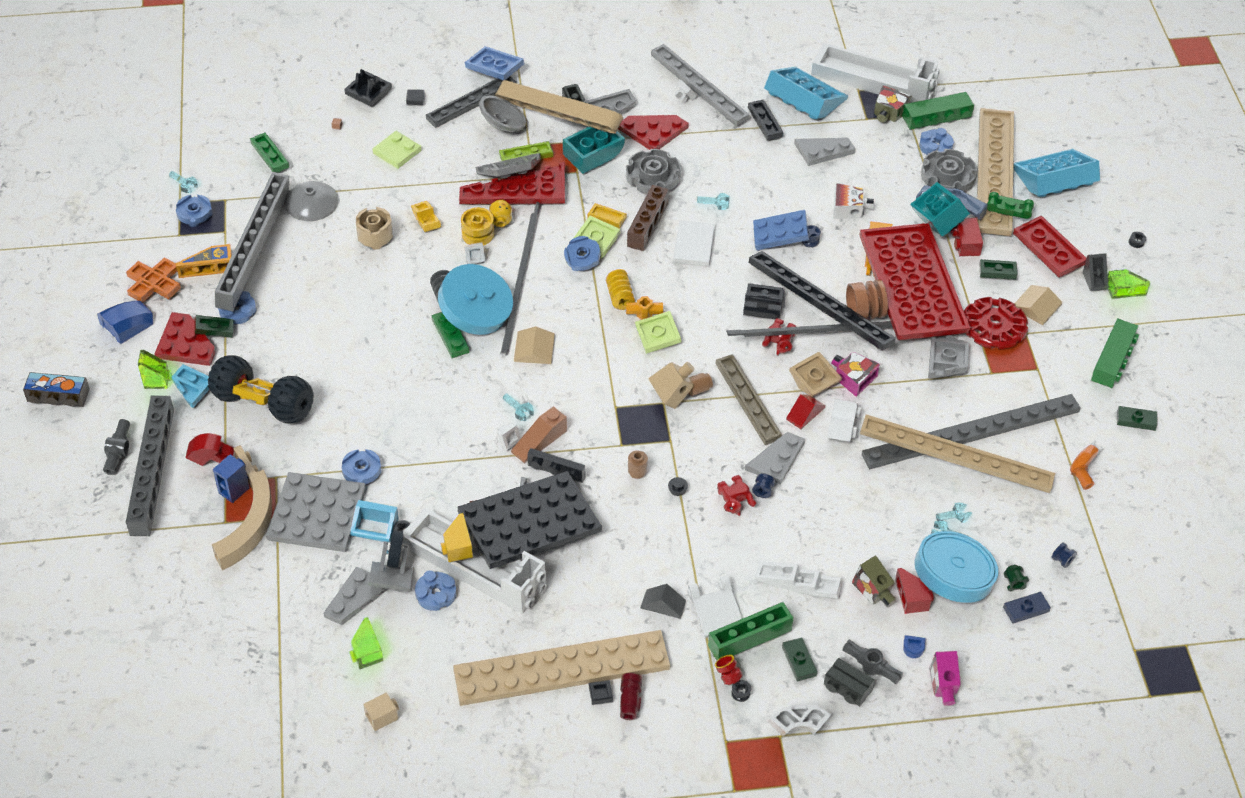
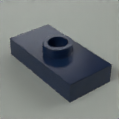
[1003,591,1051,624]

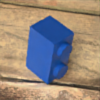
[213,454,250,503]

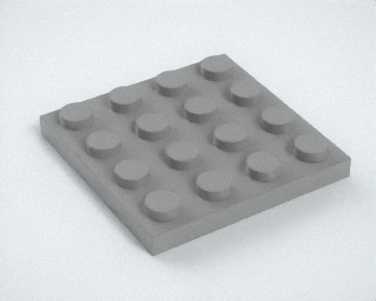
[266,472,366,552]

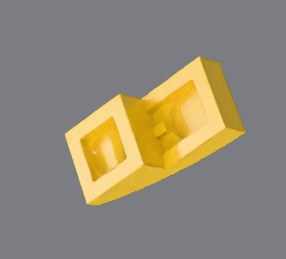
[411,201,441,232]

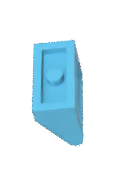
[350,500,399,543]

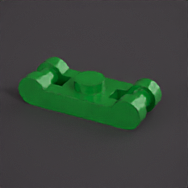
[987,192,1034,219]

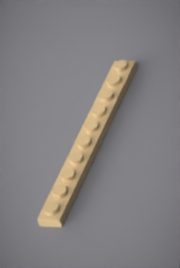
[860,414,1055,493]

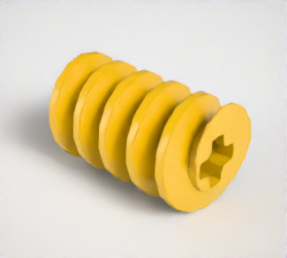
[606,269,635,310]

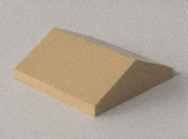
[1015,285,1063,325]
[514,326,555,364]
[789,352,842,397]

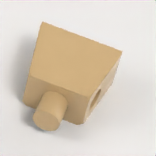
[648,362,695,409]

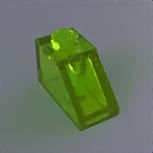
[1108,269,1151,299]
[138,350,172,389]
[349,617,383,670]

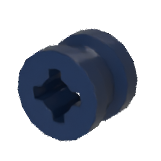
[802,225,821,248]
[752,474,775,498]
[1051,542,1077,568]

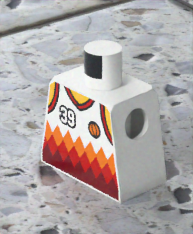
[833,183,874,219]

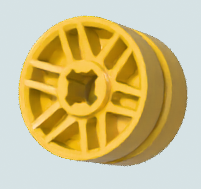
[461,207,494,245]

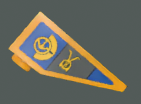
[176,244,232,278]

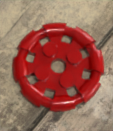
[964,297,1028,349]

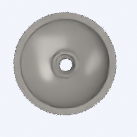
[479,96,526,132]
[285,181,338,221]

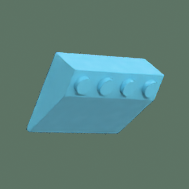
[764,66,848,119]
[1013,149,1100,197]

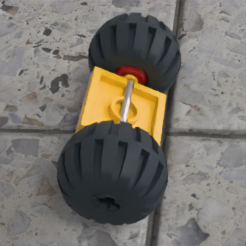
[208,355,314,423]

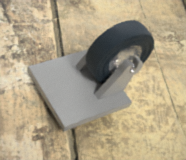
[368,531,413,592]

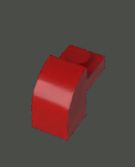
[185,433,234,466]

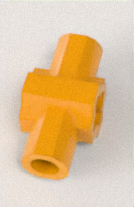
[626,296,663,320]

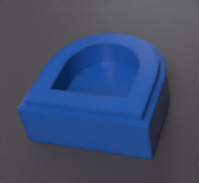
[903,635,926,658]

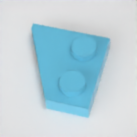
[172,364,210,408]

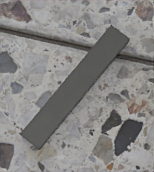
[426,76,517,128]

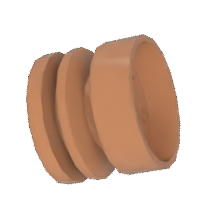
[846,280,888,319]

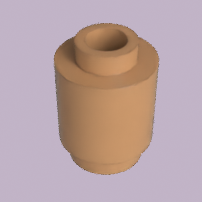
[688,373,713,396]
[628,450,648,479]

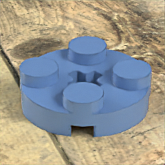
[919,128,954,155]
[176,195,213,227]
[564,236,601,271]
[218,291,256,324]
[341,449,382,484]
[415,570,456,611]

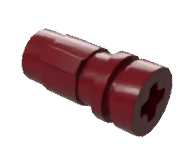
[620,673,642,720]

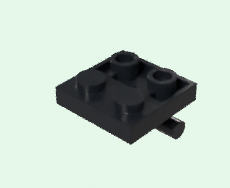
[743,283,784,319]

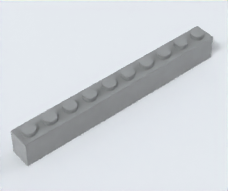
[215,172,289,311]

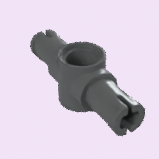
[103,419,130,475]
[842,639,903,684]

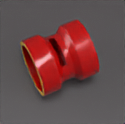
[715,655,743,685]

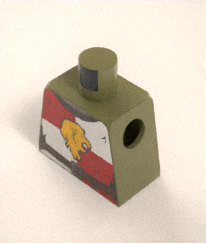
[874,85,912,122]
[852,555,897,608]

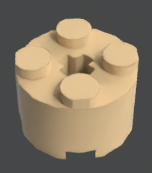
[356,207,393,250]

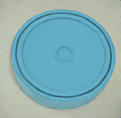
[438,264,513,335]
[914,531,998,603]

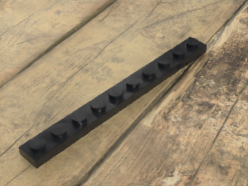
[748,251,896,351]

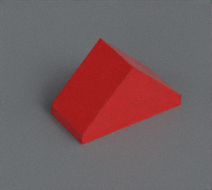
[786,394,825,429]

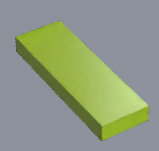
[499,141,553,161]

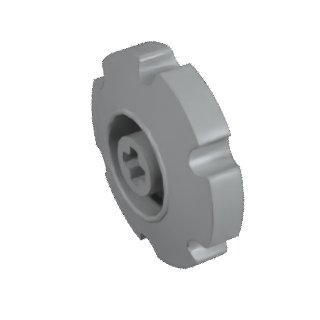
[626,149,681,193]
[921,149,977,191]

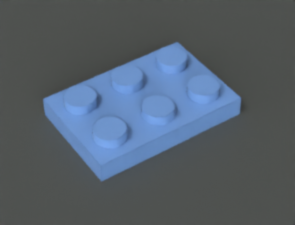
[465,46,524,80]
[753,210,809,251]

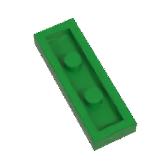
[250,132,290,173]
[431,312,469,358]

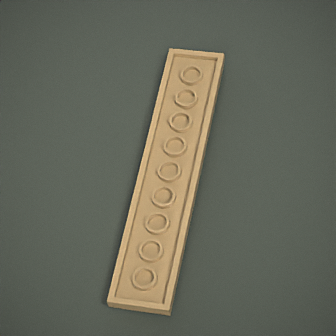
[976,108,1014,236]
[453,630,670,706]

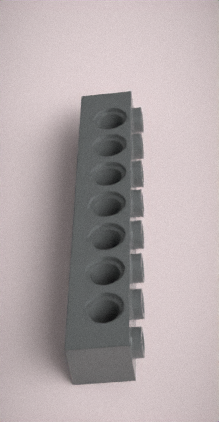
[126,395,174,536]

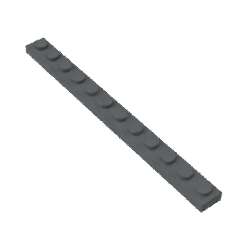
[862,394,1081,470]

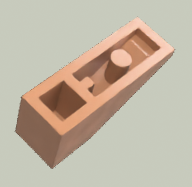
[511,406,567,464]

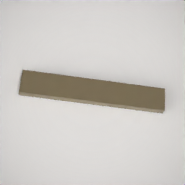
[715,354,782,445]

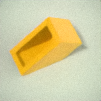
[440,513,473,562]

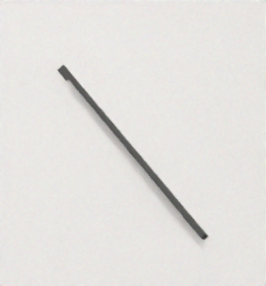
[500,202,540,356]
[726,321,893,337]

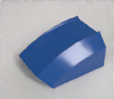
[97,300,153,344]

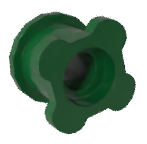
[1004,565,1029,591]

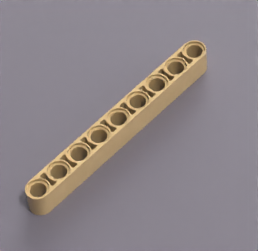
[495,80,623,134]

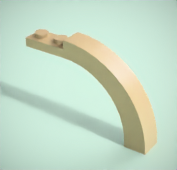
[212,445,272,571]

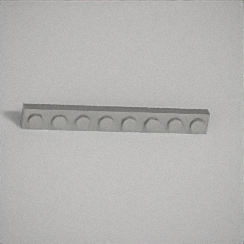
[651,44,749,126]

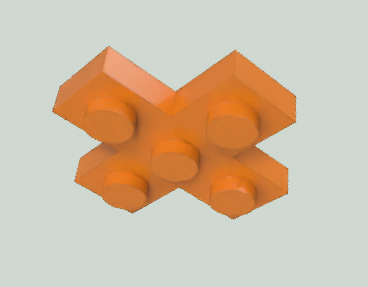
[126,257,181,303]

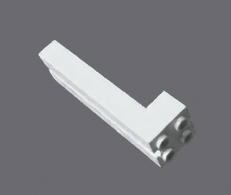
[811,43,940,103]
[402,508,546,614]

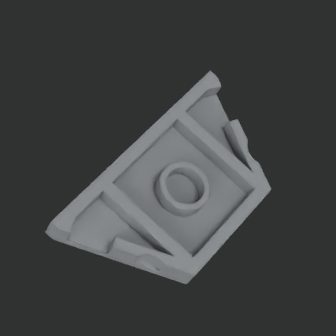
[475,153,541,178]
[928,335,969,379]

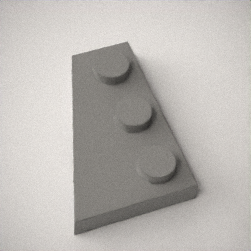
[586,89,636,114]
[794,138,856,166]
[745,432,805,485]
[324,567,390,625]

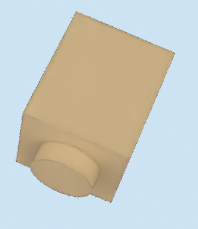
[363,692,399,731]

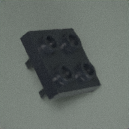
[344,69,392,107]

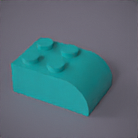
[563,127,625,174]
[910,182,970,237]

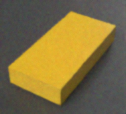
[587,203,627,229]

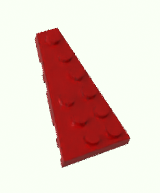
[459,162,565,204]

